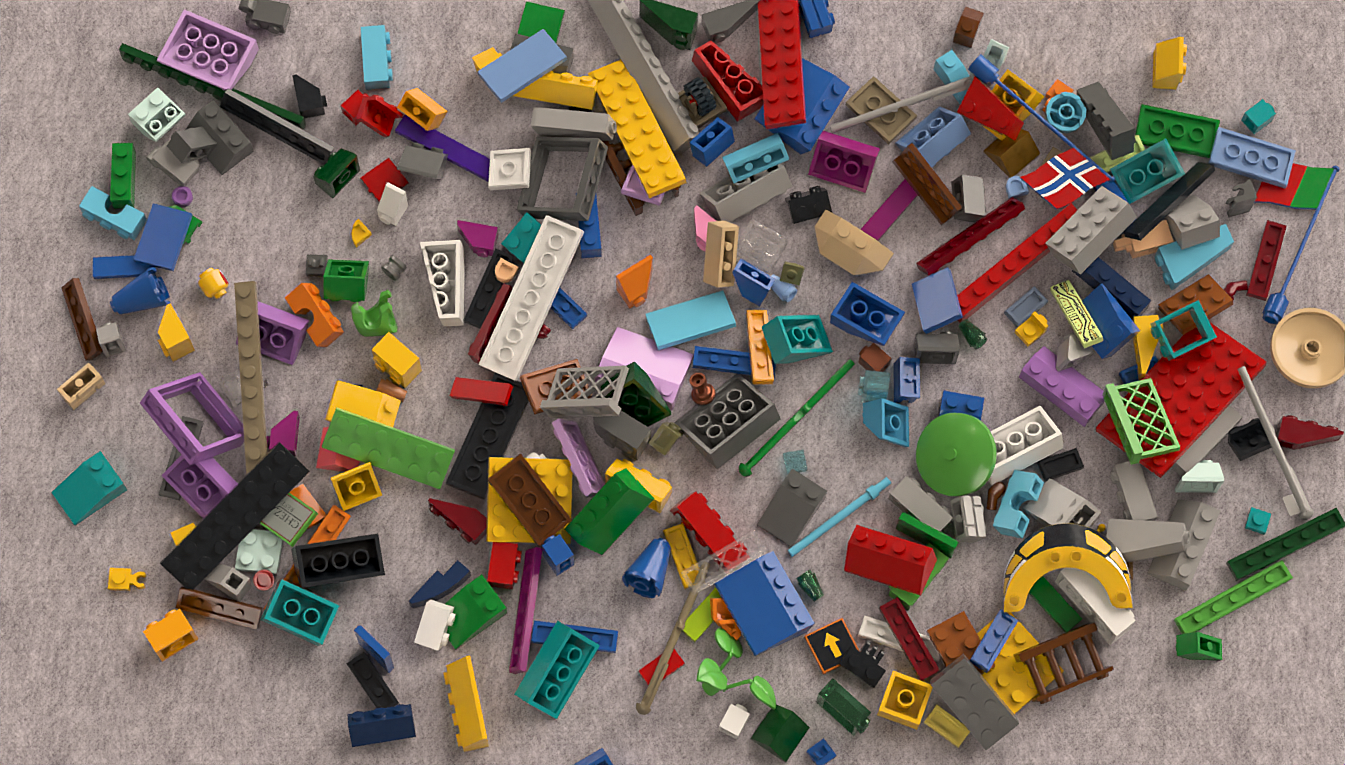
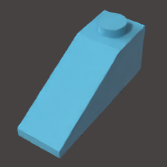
[933,50,969,104]

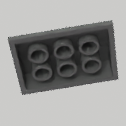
[675,374,781,469]

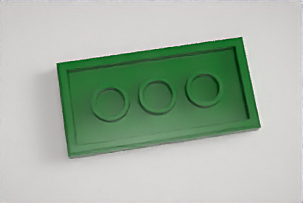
[1135,104,1220,158]

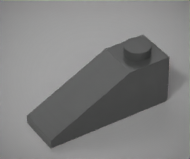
[701,0,759,43]

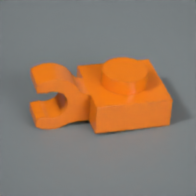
[1042,79,1074,113]

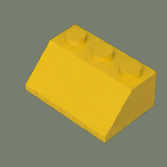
[605,458,672,513]

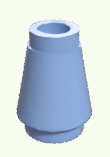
[771,274,797,302]

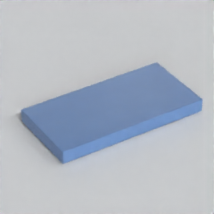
[477,29,567,103]
[1208,127,1296,188]

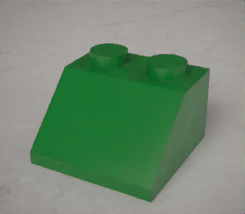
[323,259,369,302]

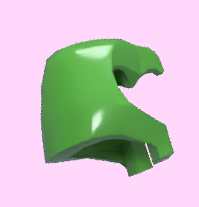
[351,290,398,337]

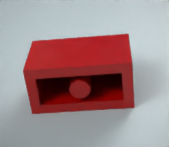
[487,542,522,590]

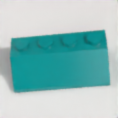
[514,620,600,719]

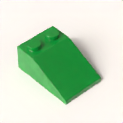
[445,574,507,650]

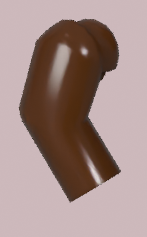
[986,482,1006,510]

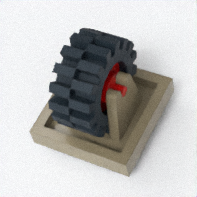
[678,77,727,128]

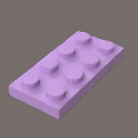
[552,419,605,497]

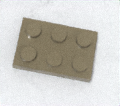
[845,76,917,145]

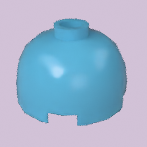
[1045,92,1086,134]

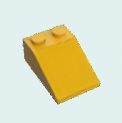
[983,69,1045,141]
[325,380,401,427]

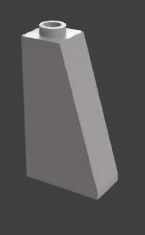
[531,107,617,141]
[1106,519,1190,563]

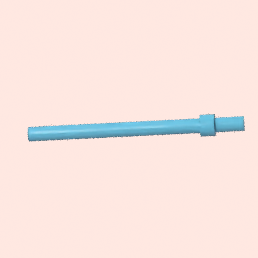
[787,477,891,557]

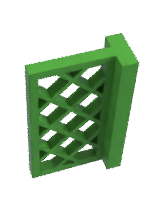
[1102,378,1180,465]

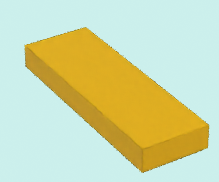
[663,523,704,589]

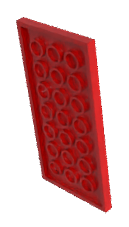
[1096,322,1267,478]

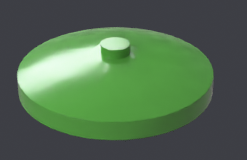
[916,413,997,496]

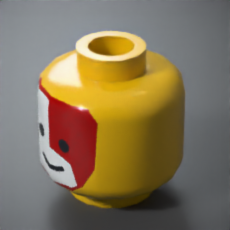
[198,268,229,299]

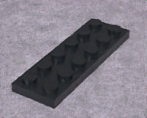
[446,372,529,500]

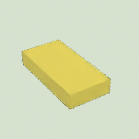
[924,705,970,748]

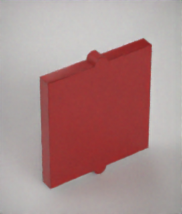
[360,158,409,202]

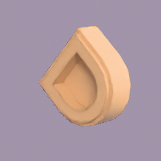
[495,258,519,283]

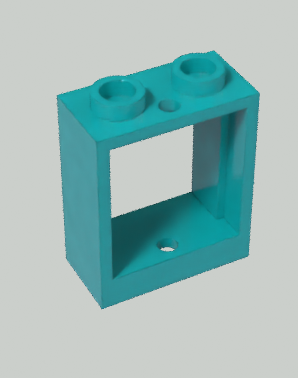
[1150,300,1217,361]

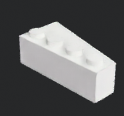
[420,240,464,326]

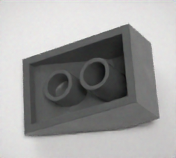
[757,469,827,547]

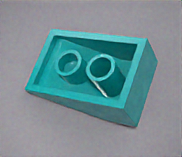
[1110,138,1185,204]
[761,315,833,364]
[51,451,127,526]

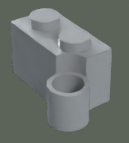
[146,140,200,187]

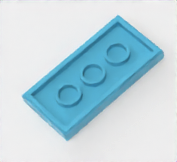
[645,290,736,350]

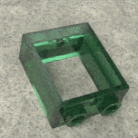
[816,678,871,736]

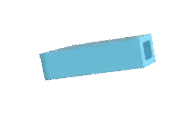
[1155,224,1234,290]

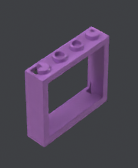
[140,372,244,465]

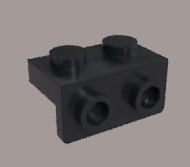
[785,186,832,224]
[1228,418,1272,461]

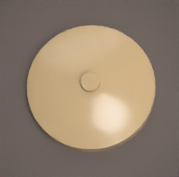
[1270,308,1345,388]

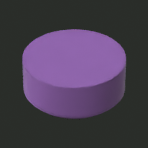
[172,186,193,207]

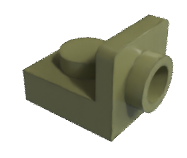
[780,262,805,286]
[649,422,683,456]

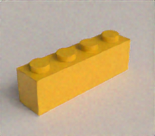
[513,70,598,110]

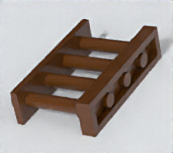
[602,141,681,216]
[1013,622,1114,704]

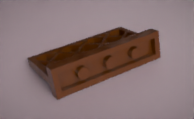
[892,143,962,226]

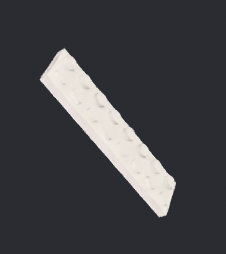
[479,215,584,381]

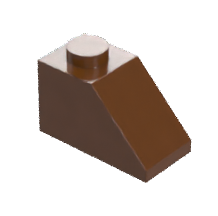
[953,6,984,48]

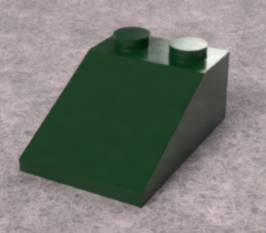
[639,0,698,50]
[601,361,671,427]

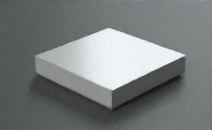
[488,148,531,191]

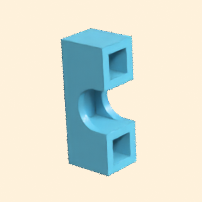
[79,186,147,241]
[993,470,1044,539]

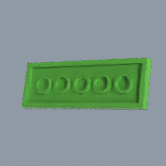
[322,407,455,489]

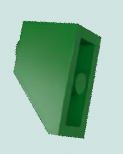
[1175,632,1222,661]

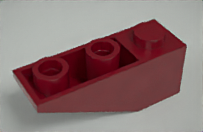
[1276,415,1344,450]
[428,498,487,545]

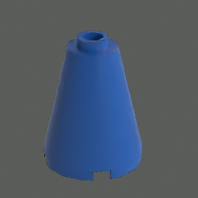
[110,267,170,315]
[622,538,671,598]

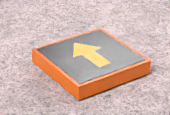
[804,618,859,675]

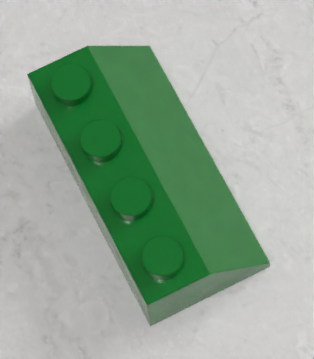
[565,468,654,555]

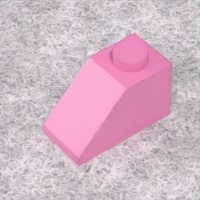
[694,205,716,252]

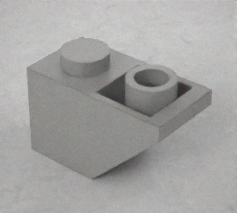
[205,563,252,601]

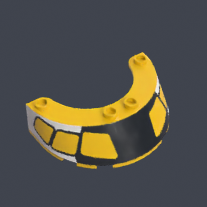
[1003,523,1133,612]

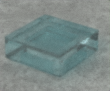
[783,450,807,475]

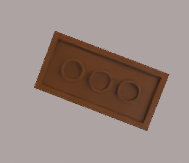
[487,454,572,546]

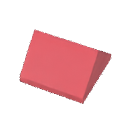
[316,427,360,472]

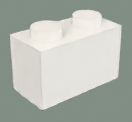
[414,599,456,650]

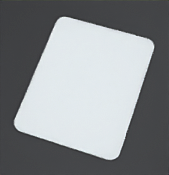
[1283,494,1301,516]

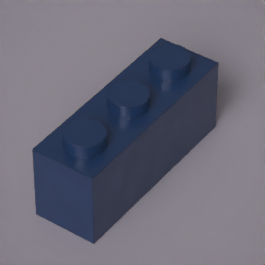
[347,704,416,747]

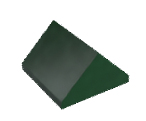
[750,704,810,763]

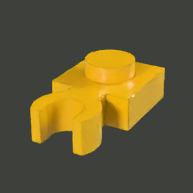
[108,568,146,591]

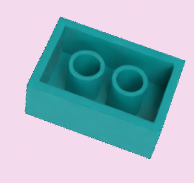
[260,579,339,646]

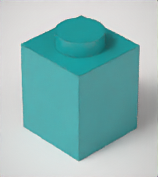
[1241,99,1276,135]

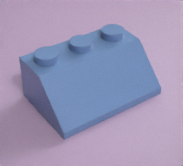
[895,106,971,167]

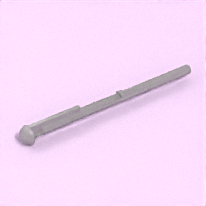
[830,72,975,133]
[1237,366,1313,520]

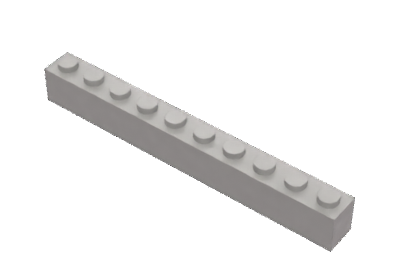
[588,0,699,152]

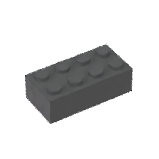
[930,654,1019,750]

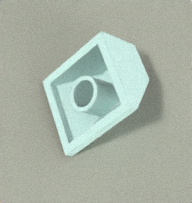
[1175,460,1224,493]

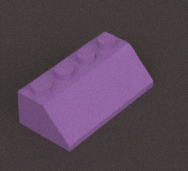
[1019,346,1105,427]

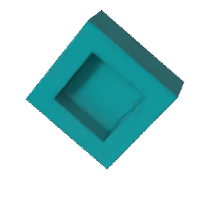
[1245,507,1271,535]

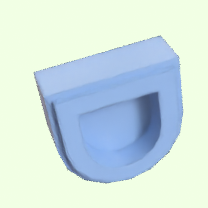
[1005,176,1029,199]

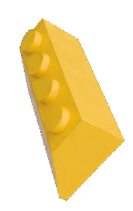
[443,655,489,752]

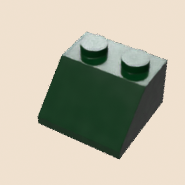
[313,148,360,198]

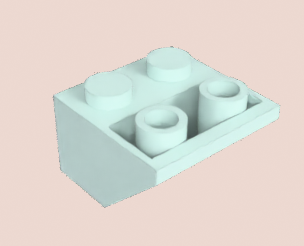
[128,87,186,142]

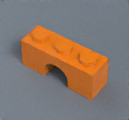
[285,283,344,347]

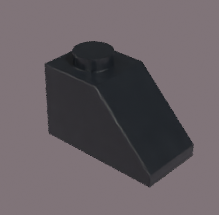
[292,74,328,119]

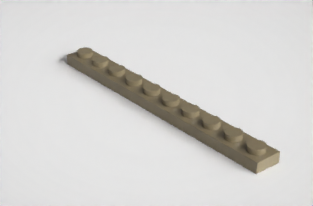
[234,281,267,475]

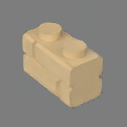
[57,363,106,410]

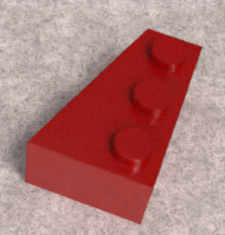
[957,76,1024,141]

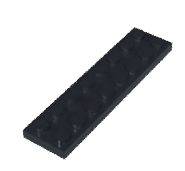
[160,442,310,590]

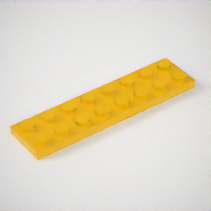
[588,59,687,198]

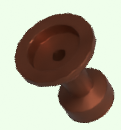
[689,372,716,405]

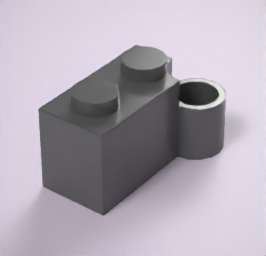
[238,0,291,34]

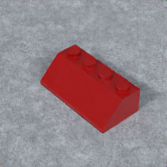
[844,525,937,596]

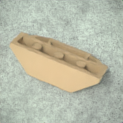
[815,210,894,276]

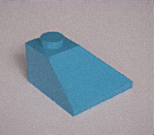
[862,398,909,447]

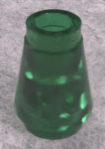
[958,319,987,349]
[796,569,824,602]

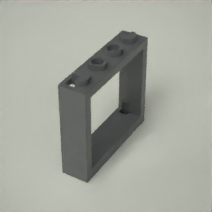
[516,136,608,221]

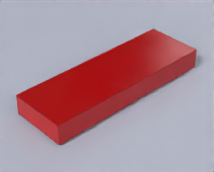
[450,377,513,406]

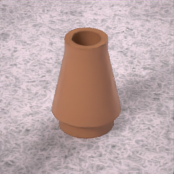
[376,379,407,402]

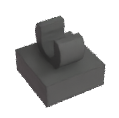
[306,254,328,277]

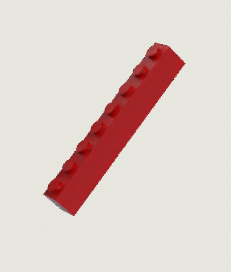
[957,203,1077,324]

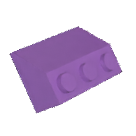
[236,302,309,365]
[161,455,238,518]

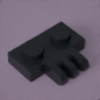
[839,640,886,688]

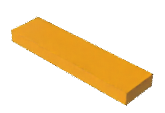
[746,310,774,384]

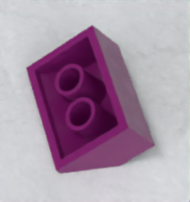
[808,131,880,193]

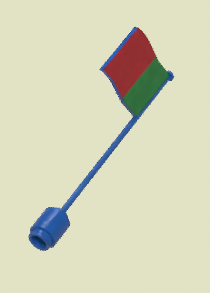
[1254,163,1340,324]

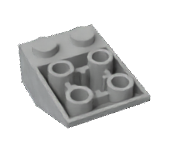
[1023,478,1101,528]

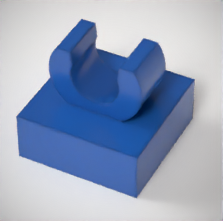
[806,738,837,765]

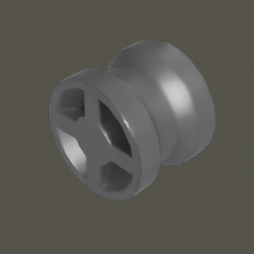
[381,255,407,281]

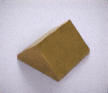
[983,129,1040,178]

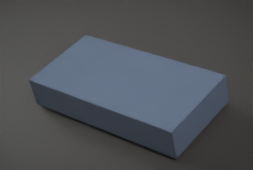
[1004,286,1048,328]

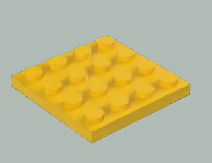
[486,457,572,544]
[977,612,1064,714]

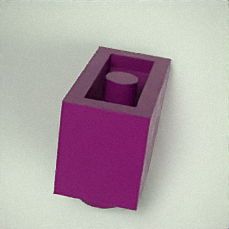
[457,220,498,258]
[266,411,300,456]

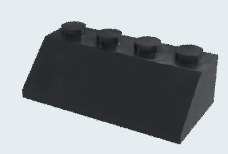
[291,533,385,588]

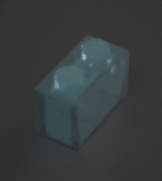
[857,370,890,403]

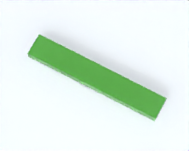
[1174,560,1293,634]

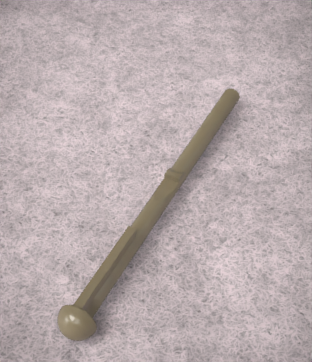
[636,561,711,715]

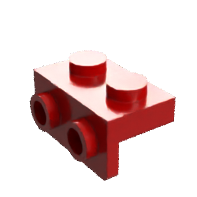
[356,95,404,137]

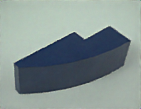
[409,560,471,609]

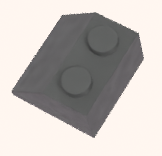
[397,142,448,179]
[914,331,960,364]

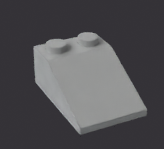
[1163,195,1220,249]

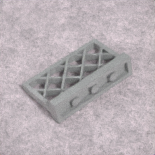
[540,366,629,418]

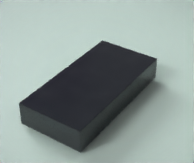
[1037,448,1084,482]

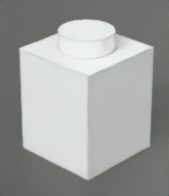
[719,704,750,740]

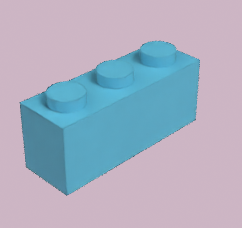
[361,25,393,90]
[722,133,789,183]

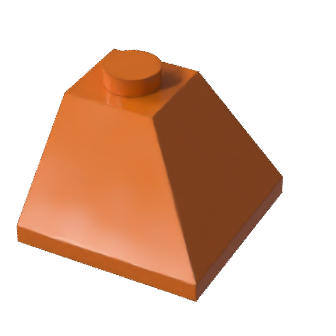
[616,255,653,309]

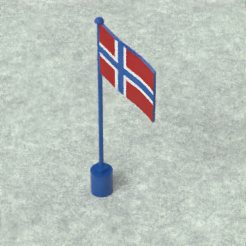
[968,54,1115,210]

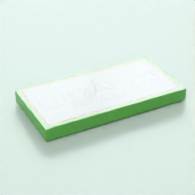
[259,493,318,547]

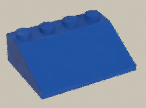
[754,58,850,155]
[714,551,815,656]

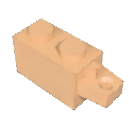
[1113,220,1174,259]

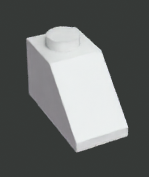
[377,183,408,226]

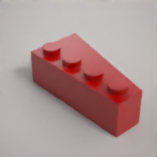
[692,41,764,122]
[670,491,749,573]

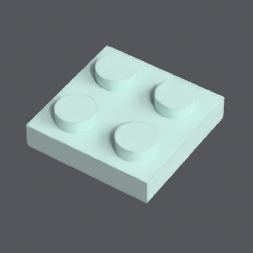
[235,529,283,575]

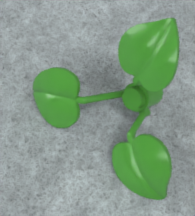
[696,627,776,710]

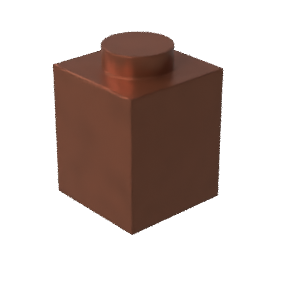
[858,343,892,379]

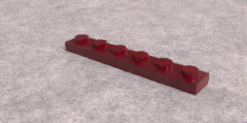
[916,197,1025,276]

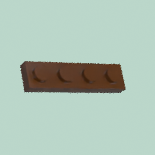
[61,278,103,361]
[175,586,263,630]

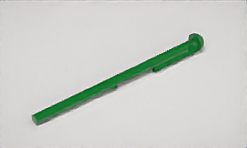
[738,359,855,477]

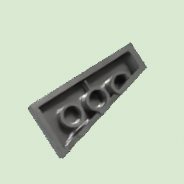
[1077,81,1136,160]

